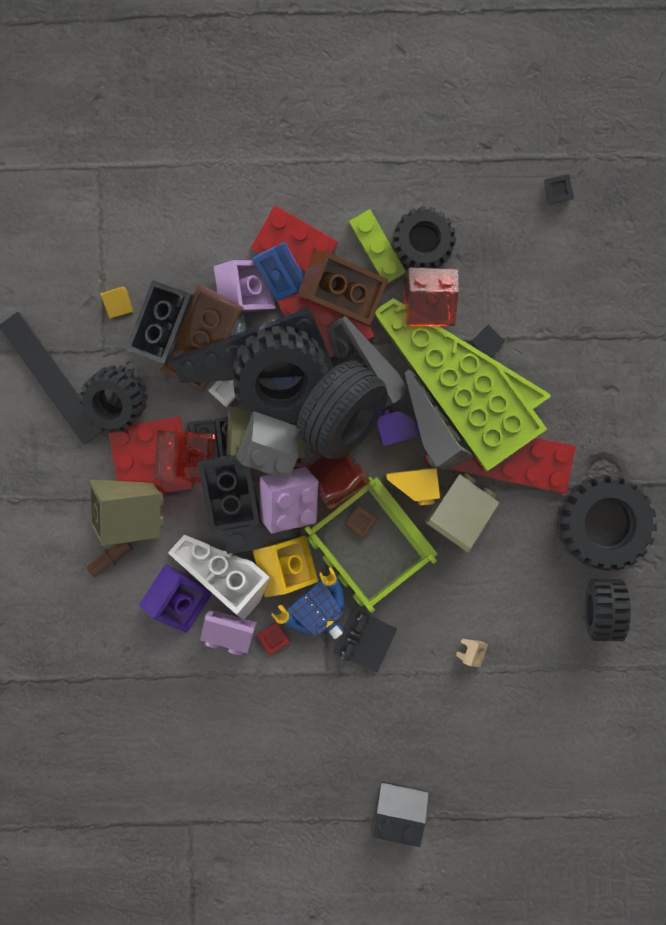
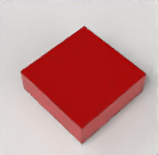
[256,622,290,655]

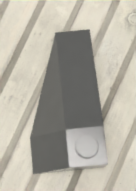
[405,370,475,470]

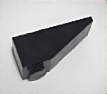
[223,519,300,554]

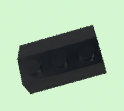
[126,280,194,365]

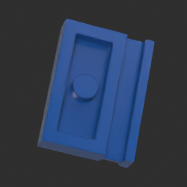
[253,241,304,301]

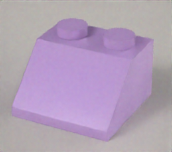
[214,260,276,314]
[200,609,257,655]

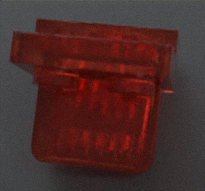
[308,454,371,509]

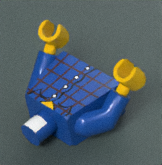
[271,567,345,640]

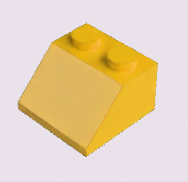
[385,468,440,505]
[253,535,318,597]

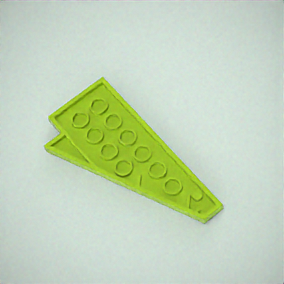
[374,298,551,472]

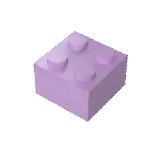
[259,467,318,534]

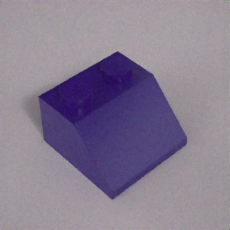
[139,564,212,633]

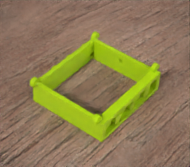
[304,477,438,613]

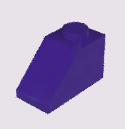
[376,408,421,446]

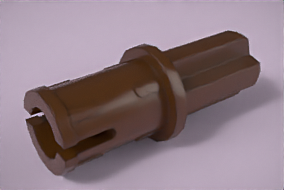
[87,542,133,577]

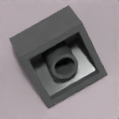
[236,411,299,480]

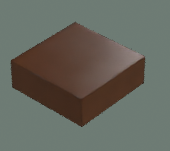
[344,505,378,539]

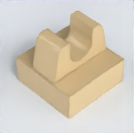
[456,639,488,667]

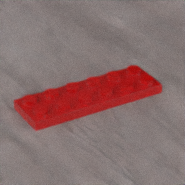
[423,419,576,494]

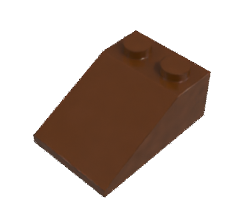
[297,249,389,325]

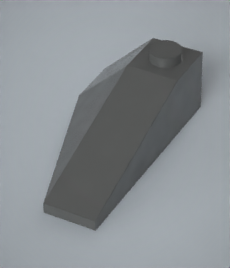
[327,316,410,408]

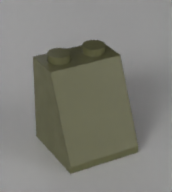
[424,473,499,552]
[89,480,164,546]

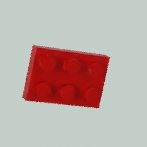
[251,205,338,275]

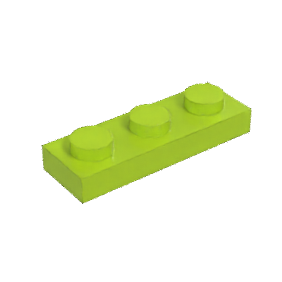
[349,209,406,284]

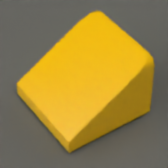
[101,287,134,319]

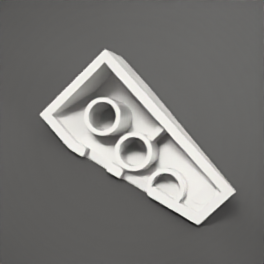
[168,535,271,620]

